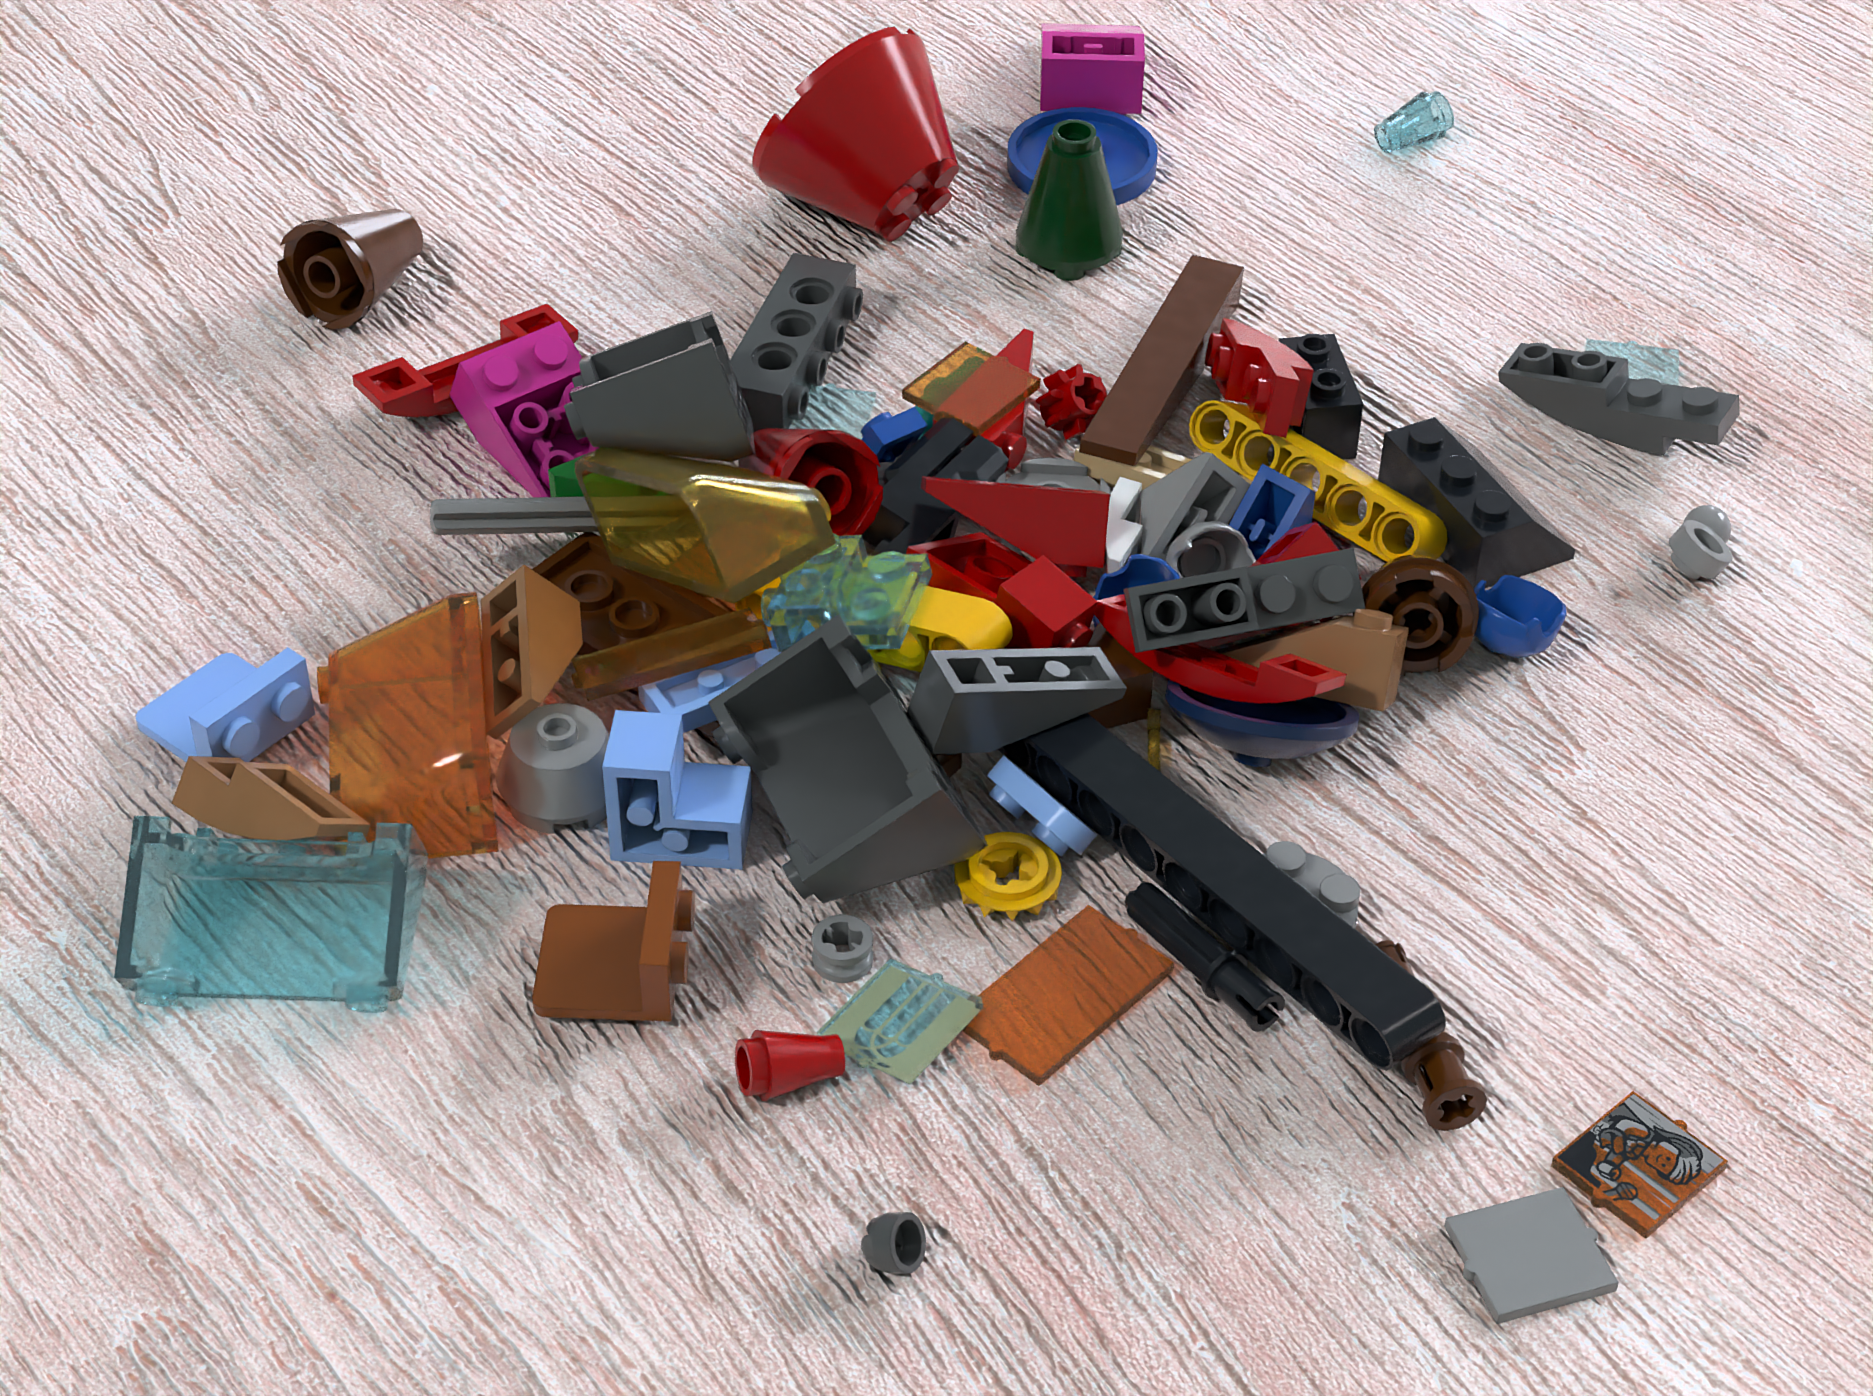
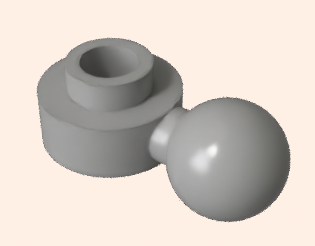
[1669,505,1733,579]

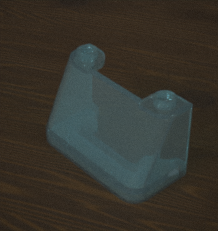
[114,816,428,1013]

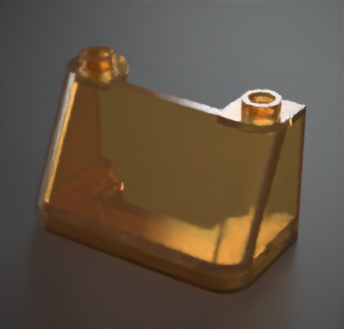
[317,592,499,868]

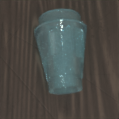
[1374,91,1454,153]

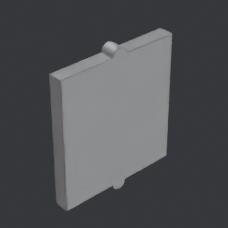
[1444,1187,1619,1324]

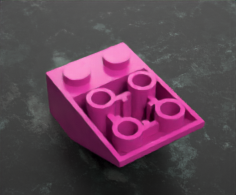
[1040,23,1145,115]
[449,321,599,497]

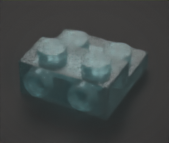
[761,533,933,652]

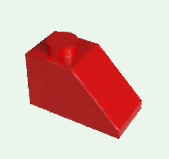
[995,555,1098,649]

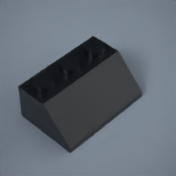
[1378,417,1575,589]

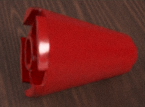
[738,428,883,552]

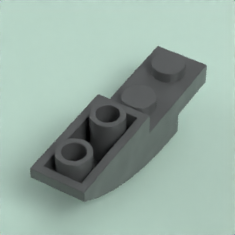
[1498,343,1740,456]
[1123,548,1365,653]

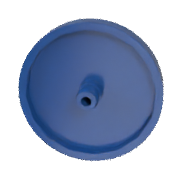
[1007,107,1158,205]

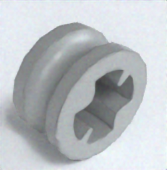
[811,914,873,983]

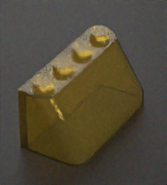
[575,448,836,604]

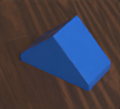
[1229,464,1315,560]

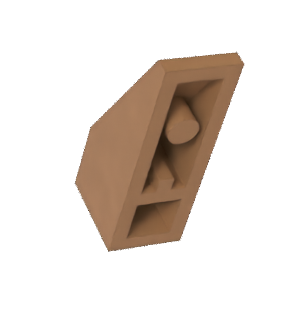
[480,565,583,740]
[1215,609,1409,712]

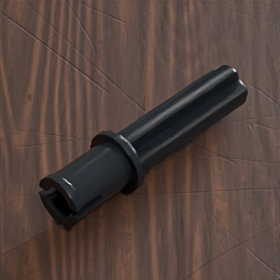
[1125,882,1285,1032]

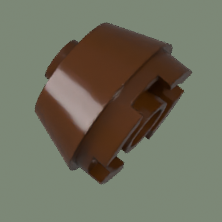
[1353,555,1479,676]

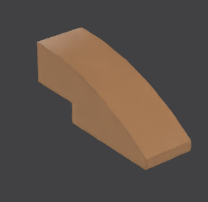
[171,756,371,841]

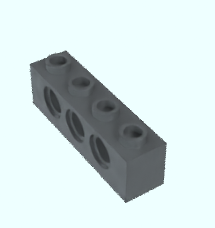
[730,253,863,433]

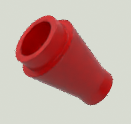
[735,1030,845,1101]

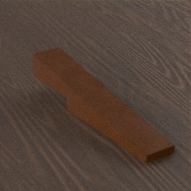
[1079,254,1244,466]

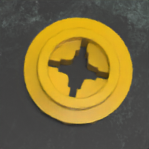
[954,832,1062,921]

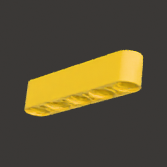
[1189,400,1447,562]
[734,555,1013,672]

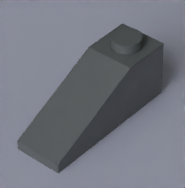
[907,647,1127,755]

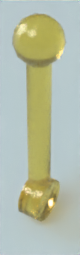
[1147,708,1161,772]

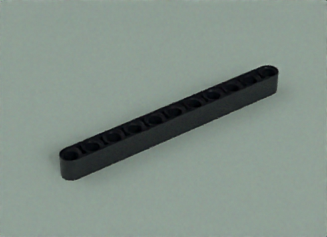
[920,647,1446,1071]

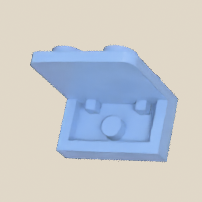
[136,647,315,762]

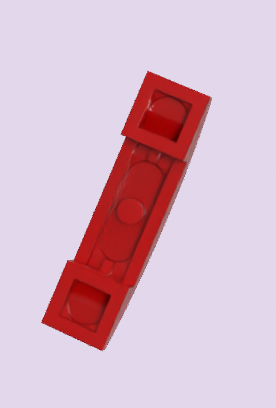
[352,303,578,417]
[1094,594,1347,703]

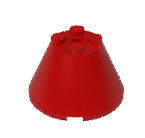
[752,26,960,242]

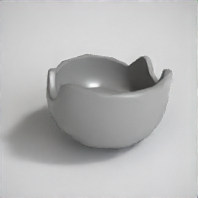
[1165,521,1256,578]

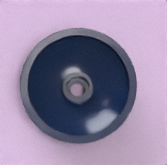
[1165,680,1359,767]

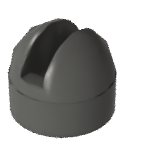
[861,1212,926,1273]

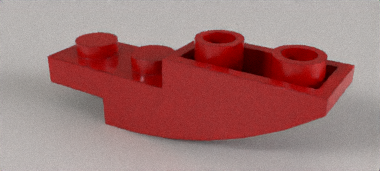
[1205,318,1314,438]

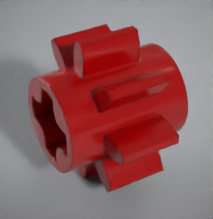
[1036,364,1107,440]

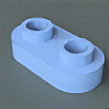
[987,755,1097,857]

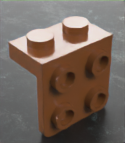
[532,861,695,1022]

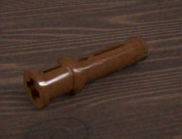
[1374,940,1487,1131]

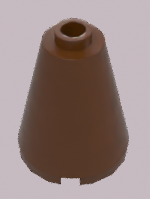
[277,209,423,330]

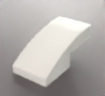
[1101,477,1143,576]

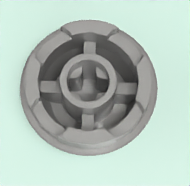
[496,703,610,834]

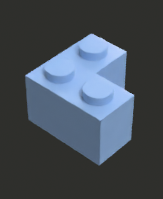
[602,710,753,870]

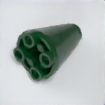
[1015,119,1123,281]

